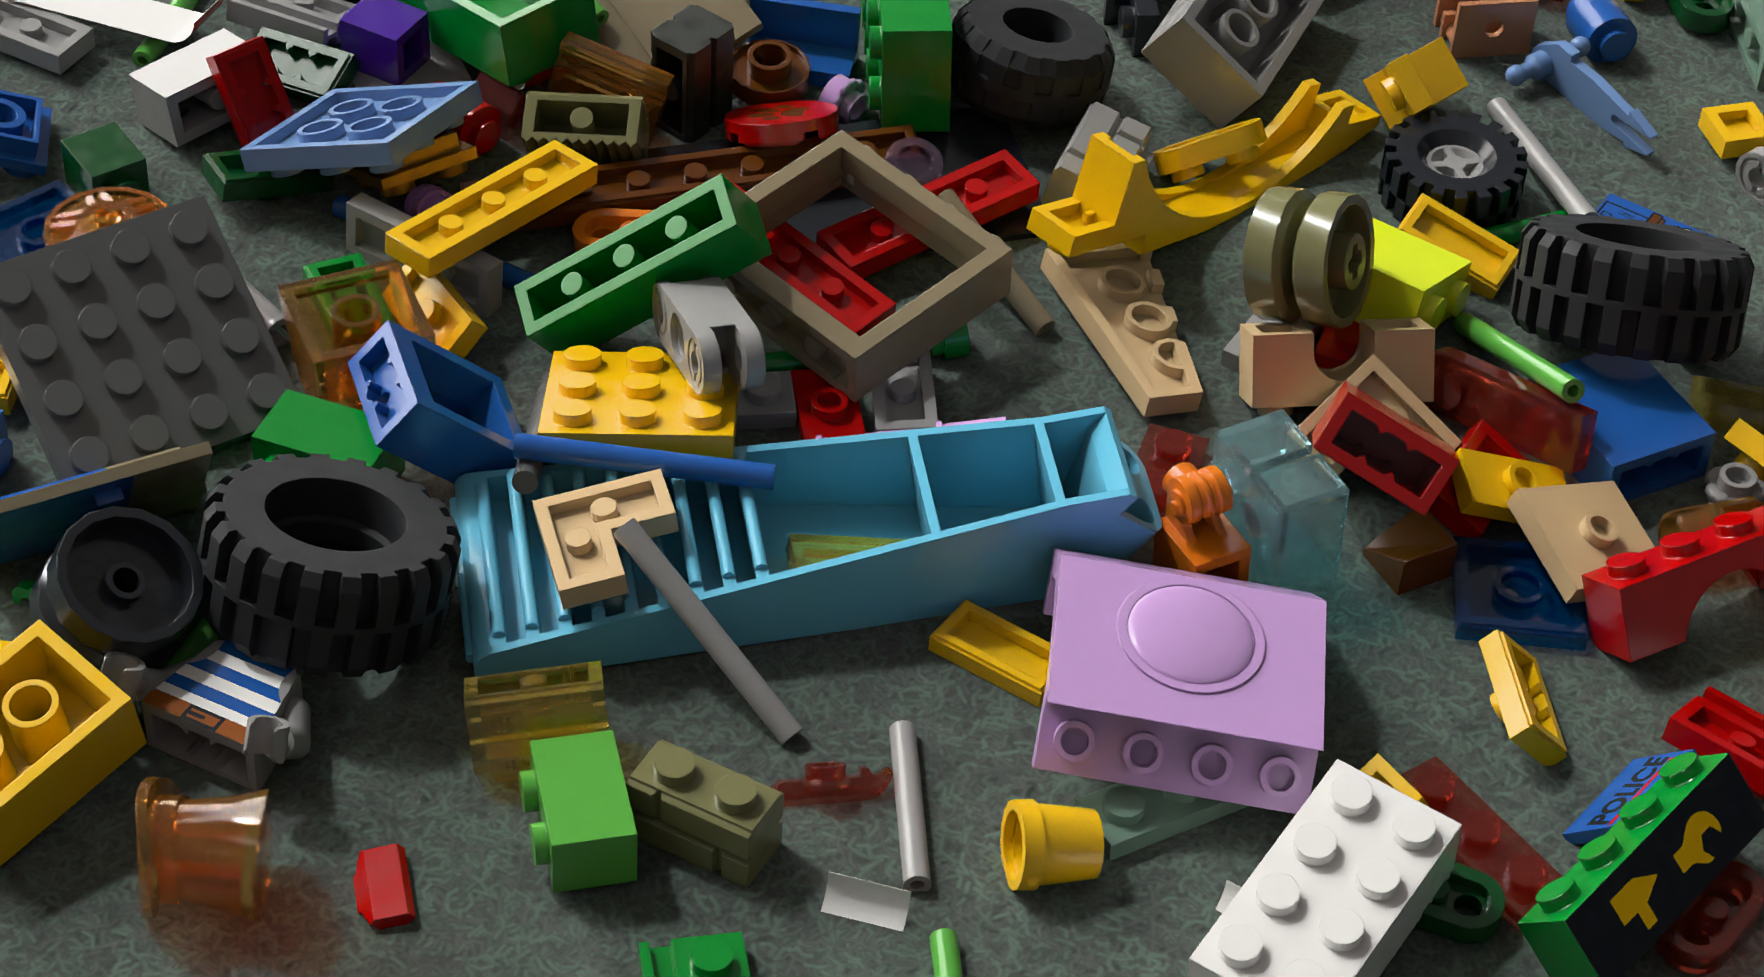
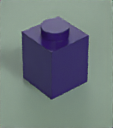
[338,0,431,85]

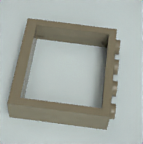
[723,130,1013,402]

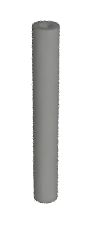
[889,720,931,891]

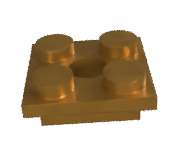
[344,129,478,197]

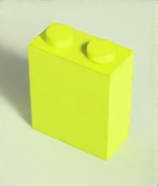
[1354,217,1472,329]

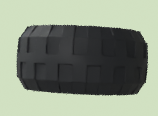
[951,0,1115,131]

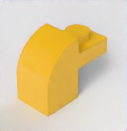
[1363,36,1469,129]

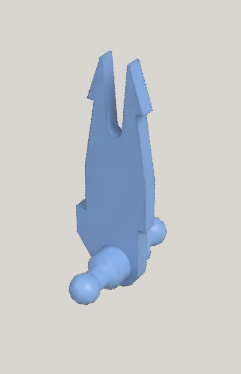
[1505,36,1658,156]

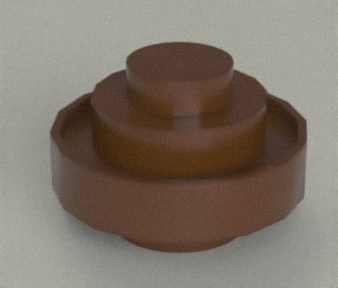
[732,39,811,105]

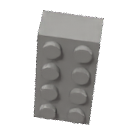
[1141,0,1324,129]

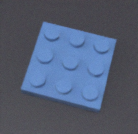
[239,81,483,178]

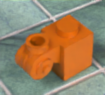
[1152,462,1252,582]

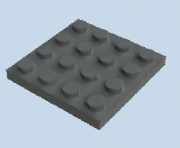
[0,195,297,481]

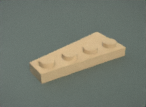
[1040,243,1203,417]

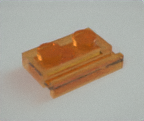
[547,31,674,148]

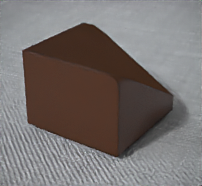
[1363,510,1458,595]

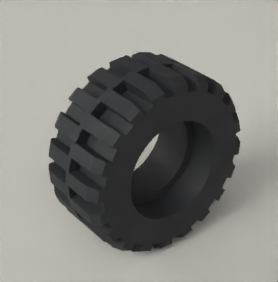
[1509,214,1755,364]
[196,453,461,677]

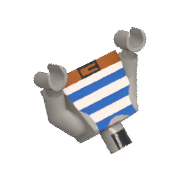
[100,640,311,792]

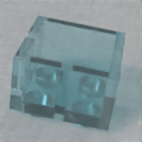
[1208,409,1350,592]

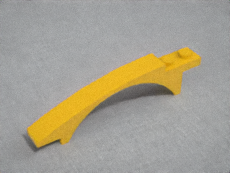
[1026,78,1382,258]

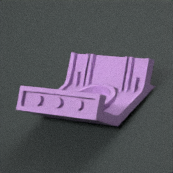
[1031,547,1327,814]

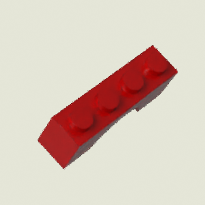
[1581,506,1764,663]

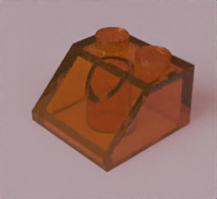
[277,259,436,410]

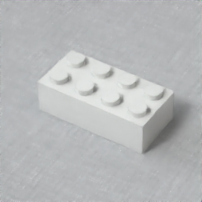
[1187,759,1462,977]

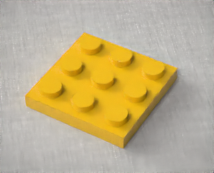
[537,345,740,459]

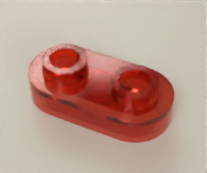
[1657,861,1764,975]

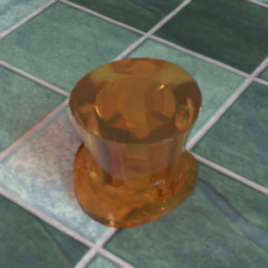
[135,776,271,922]

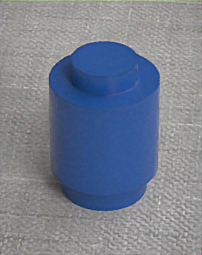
[1566,0,1638,63]

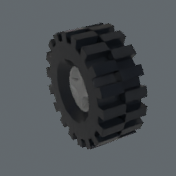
[1377,109,1529,228]

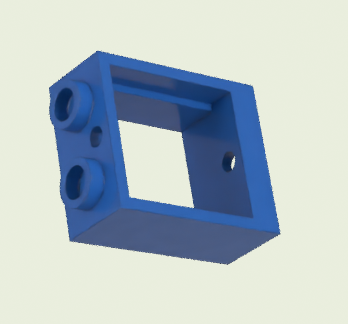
[348,320,522,484]

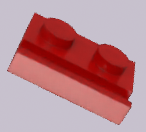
[1661,686,1764,800]

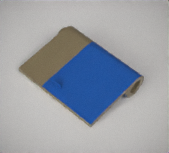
[0,441,213,565]

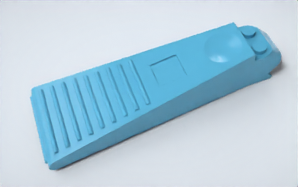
[449,406,1162,683]

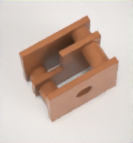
[1433,0,1539,58]

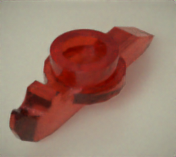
[770,761,893,807]

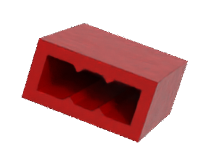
[1311,380,1460,516]

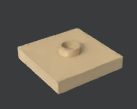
[1507,481,1655,604]

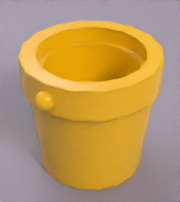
[1000,799,1104,891]

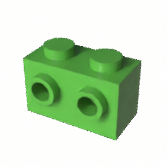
[518,730,637,893]

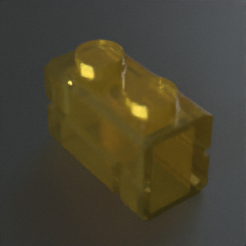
[464,660,611,781]

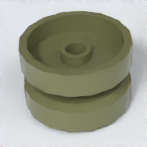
[1242,186,1375,329]

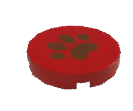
[724,100,839,147]

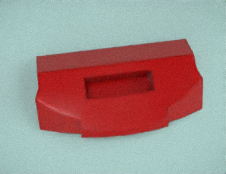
[353,843,416,930]

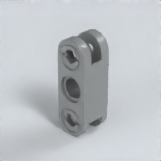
[652,275,766,395]

